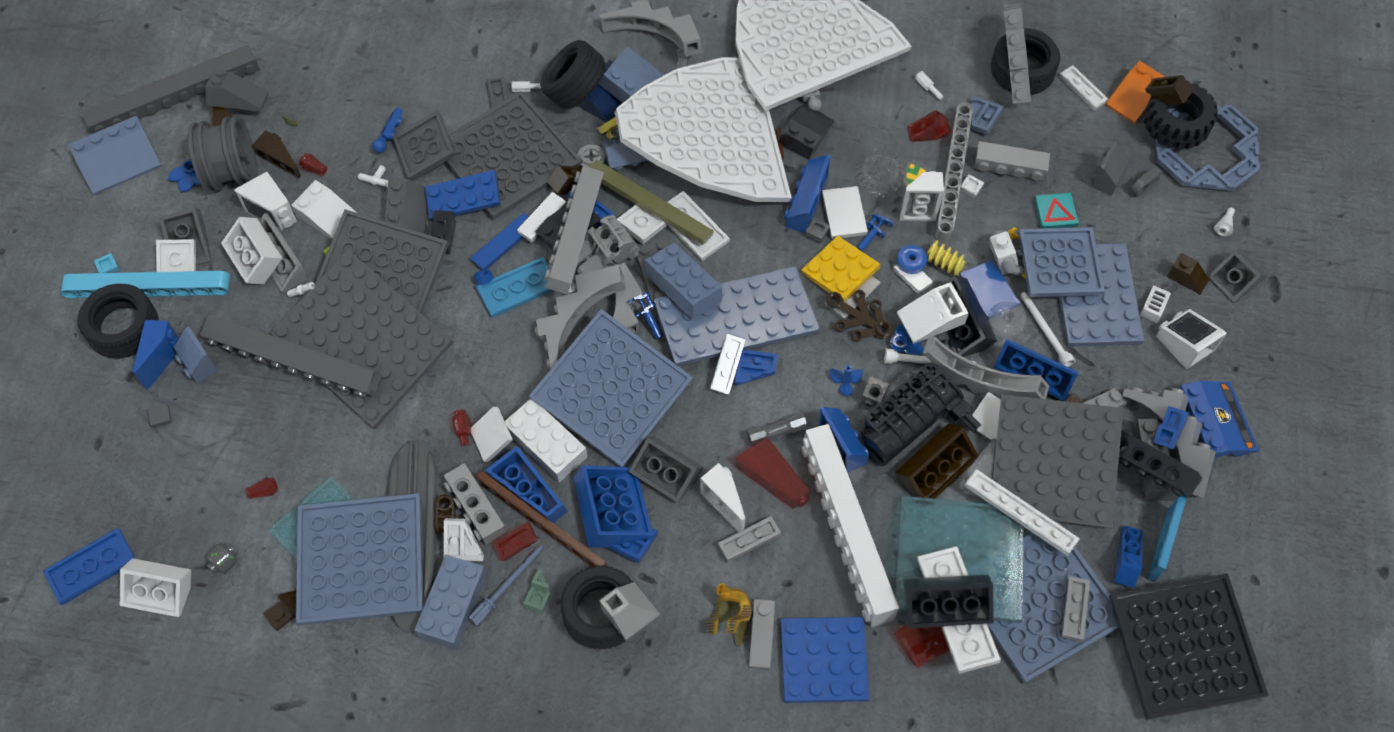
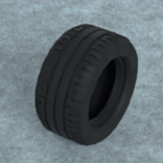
[990,28,1061,95]
[540,40,605,109]
[78,283,159,358]
[560,565,633,650]

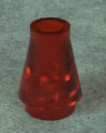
[299,153,328,176]
[246,477,278,499]

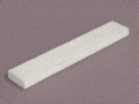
[964,469,1080,556]

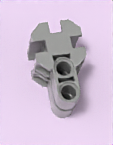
[576,215,640,274]

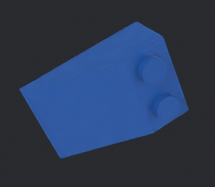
[132,320,179,389]

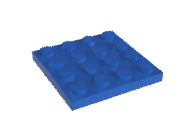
[781,617,870,703]

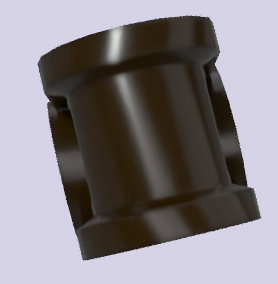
[435,494,457,535]

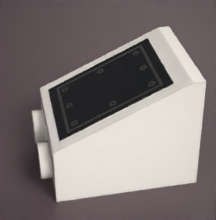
[234,172,297,230]
[1156,309,1227,370]

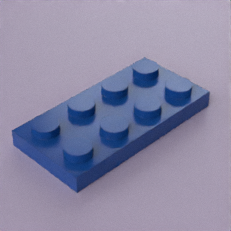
[425,170,501,221]

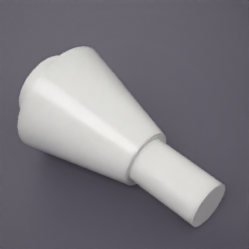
[1214,207,1235,236]

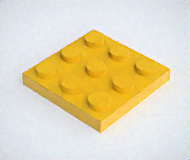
[801,236,880,302]

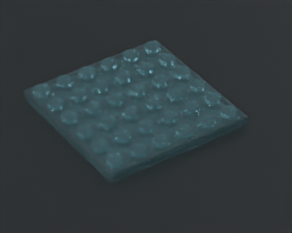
[895,496,1024,623]

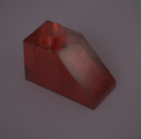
[908,110,951,142]

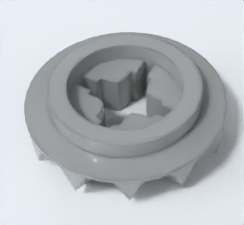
[577,144,606,167]

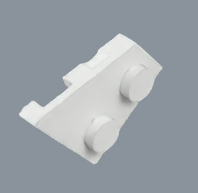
[444,518,484,561]

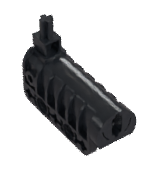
[860,363,981,466]

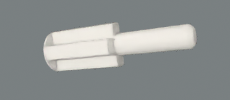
[915,71,943,100]
[511,81,541,92]

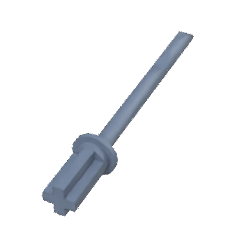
[468,546,543,626]

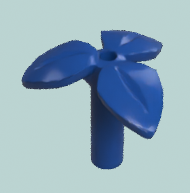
[830,365,863,396]

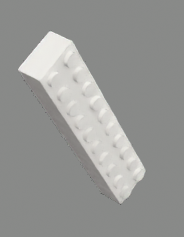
[801,424,899,627]

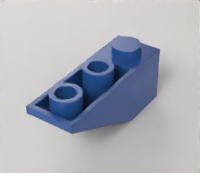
[1114,525,1143,588]

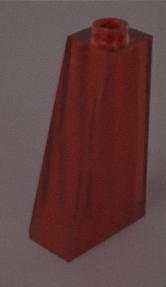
[735,437,810,509]

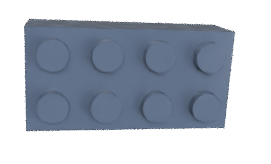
[645,242,722,320]
[414,555,487,650]

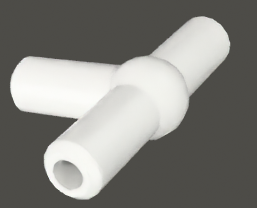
[358,166,388,187]
[287,282,315,297]

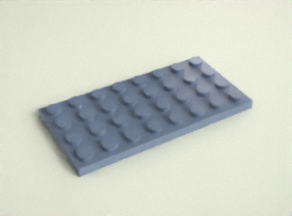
[653,267,820,366]

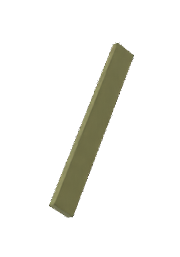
[589,160,714,245]

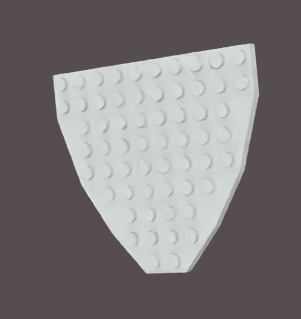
[735,0,911,111]
[615,57,792,202]

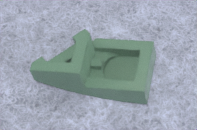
[523,568,550,614]

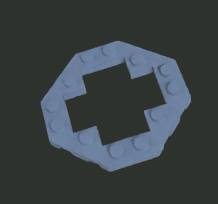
[1156,104,1260,191]

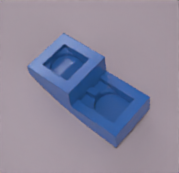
[1153,406,1189,449]

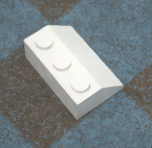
[899,171,944,221]
[120,558,191,617]

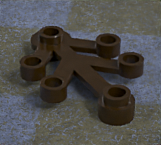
[826,290,892,342]

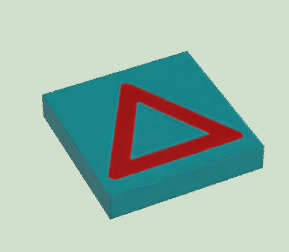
[1034,193,1079,229]

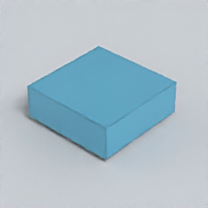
[94,253,120,273]

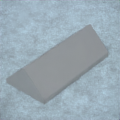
[259,213,308,292]

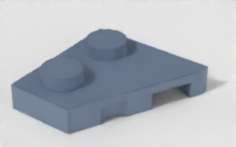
[971,96,1003,135]

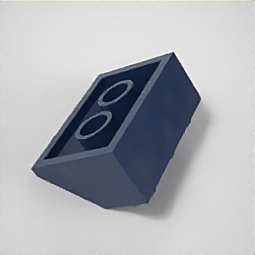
[580,60,623,122]

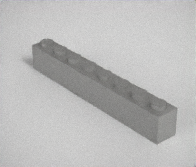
[544,165,604,294]

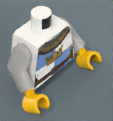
[990,227,1026,279]

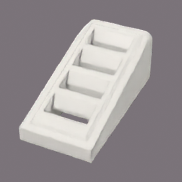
[1139,285,1171,323]

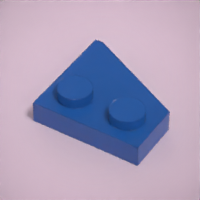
[735,349,778,385]
[608,529,658,563]

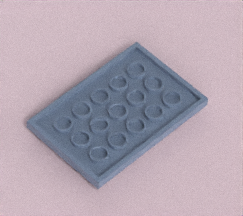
[1059,243,1144,346]

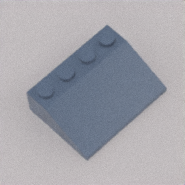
[598,46,664,103]
[68,115,162,195]

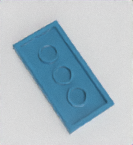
[476,257,554,318]
[1147,496,1187,582]

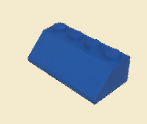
[784,155,831,233]
[993,339,1079,401]

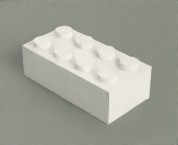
[505,399,587,483]

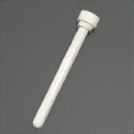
[1020,292,1076,367]
[884,348,976,364]

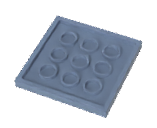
[1018,227,1105,297]

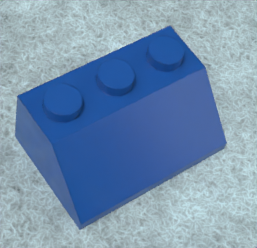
[818,407,869,473]

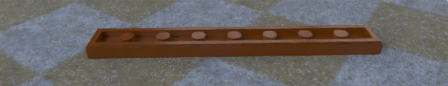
[476,471,607,567]

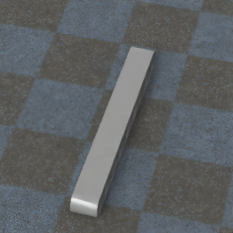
[935,102,973,243]

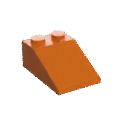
[1106,61,1165,124]

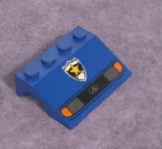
[1179,381,1259,459]

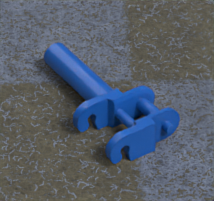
[857,214,894,252]
[627,292,662,339]

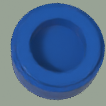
[474,269,494,285]

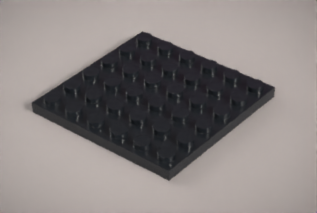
[1109,573,1269,720]

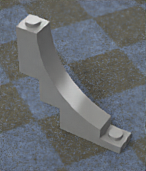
[613,262,646,333]

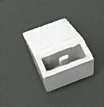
[897,282,968,344]

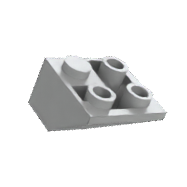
[600,582,660,641]

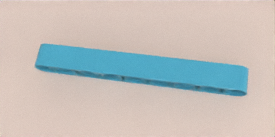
[60,271,230,299]

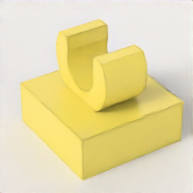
[598,117,618,139]

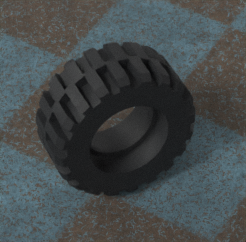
[1143,81,1218,150]

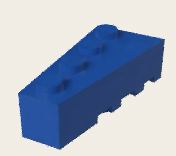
[485,446,568,523]

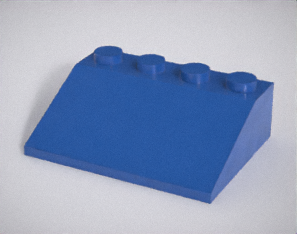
[573,465,653,548]

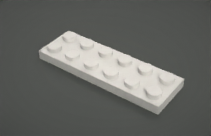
[917,546,1000,674]

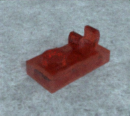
[494,522,538,561]

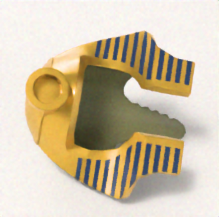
[706,583,752,646]

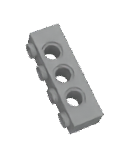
[443,463,506,545]

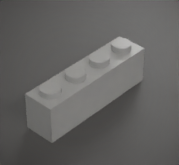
[973,141,1050,181]

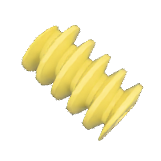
[927,240,967,276]

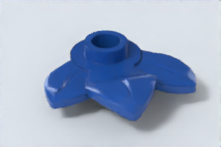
[168,159,201,192]
[890,324,924,355]

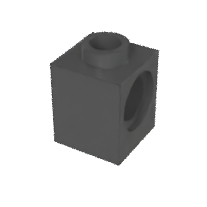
[860,376,889,410]

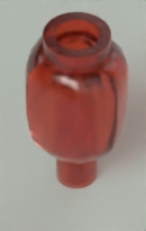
[452,409,471,446]

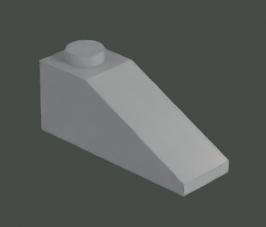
[749,599,775,669]

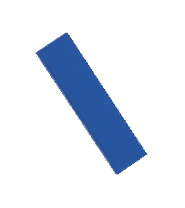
[470,213,529,270]

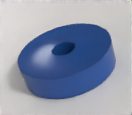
[897,245,927,274]

